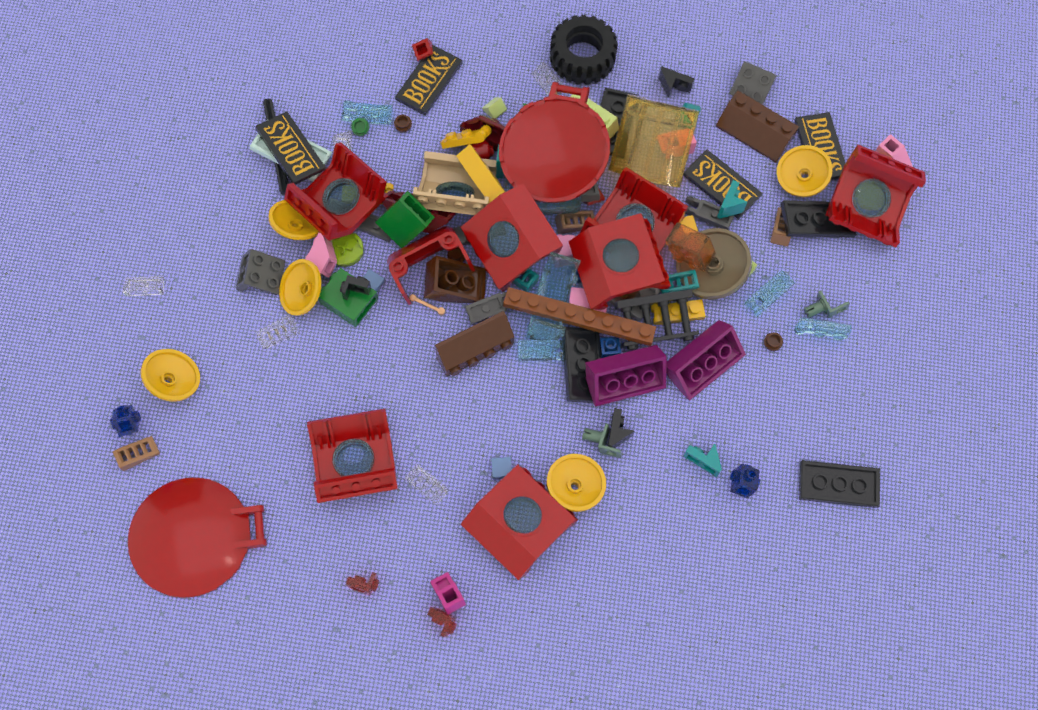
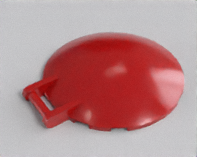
[499,82,610,203]
[128,477,267,598]

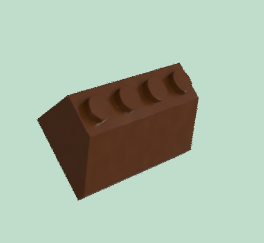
[715,90,799,163]
[435,311,514,377]

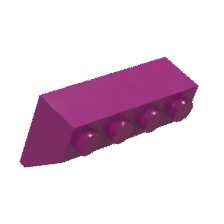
[666,320,746,400]
[585,345,667,407]

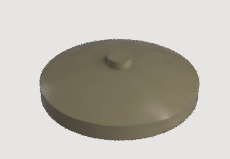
[676,228,752,299]

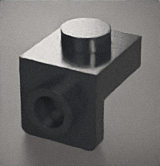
[340,275,371,300]

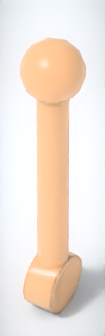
[409,294,445,315]

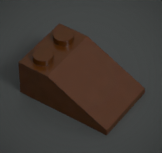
[424,255,486,303]

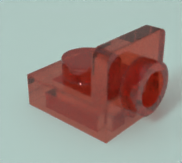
[346,572,379,596]
[427,607,457,637]

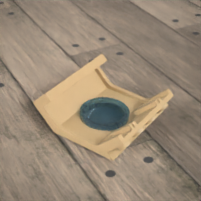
[413,151,496,215]

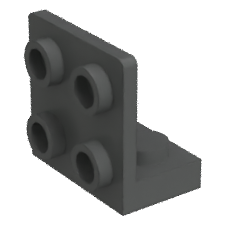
[730,61,777,105]
[236,249,286,295]

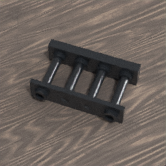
[614,289,699,350]

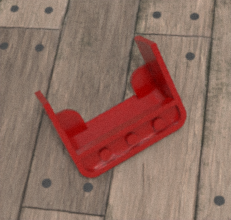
[387,226,475,305]

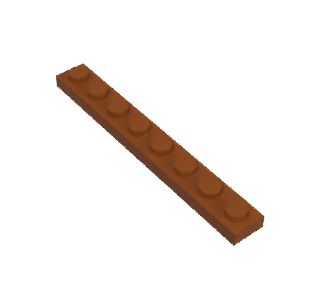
[503,287,657,346]

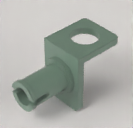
[804,290,850,318]
[582,423,622,458]

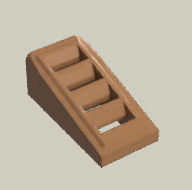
[770,207,791,246]
[555,210,594,234]
[112,436,160,472]

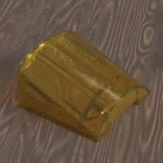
[608,94,699,188]

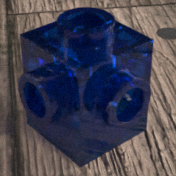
[110,405,141,437]
[730,463,760,498]

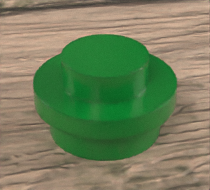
[351,118,369,136]

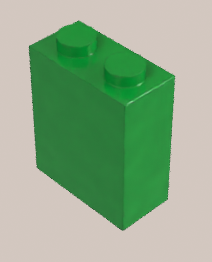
[375,191,435,248]
[318,268,378,327]

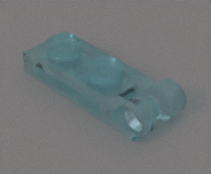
[341,100,393,125]
[744,270,795,317]
[794,318,852,340]
[518,340,564,361]

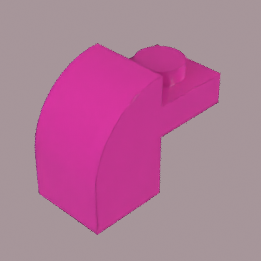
[430,572,466,615]

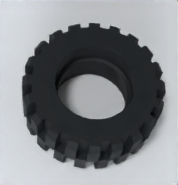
[550,15,618,85]

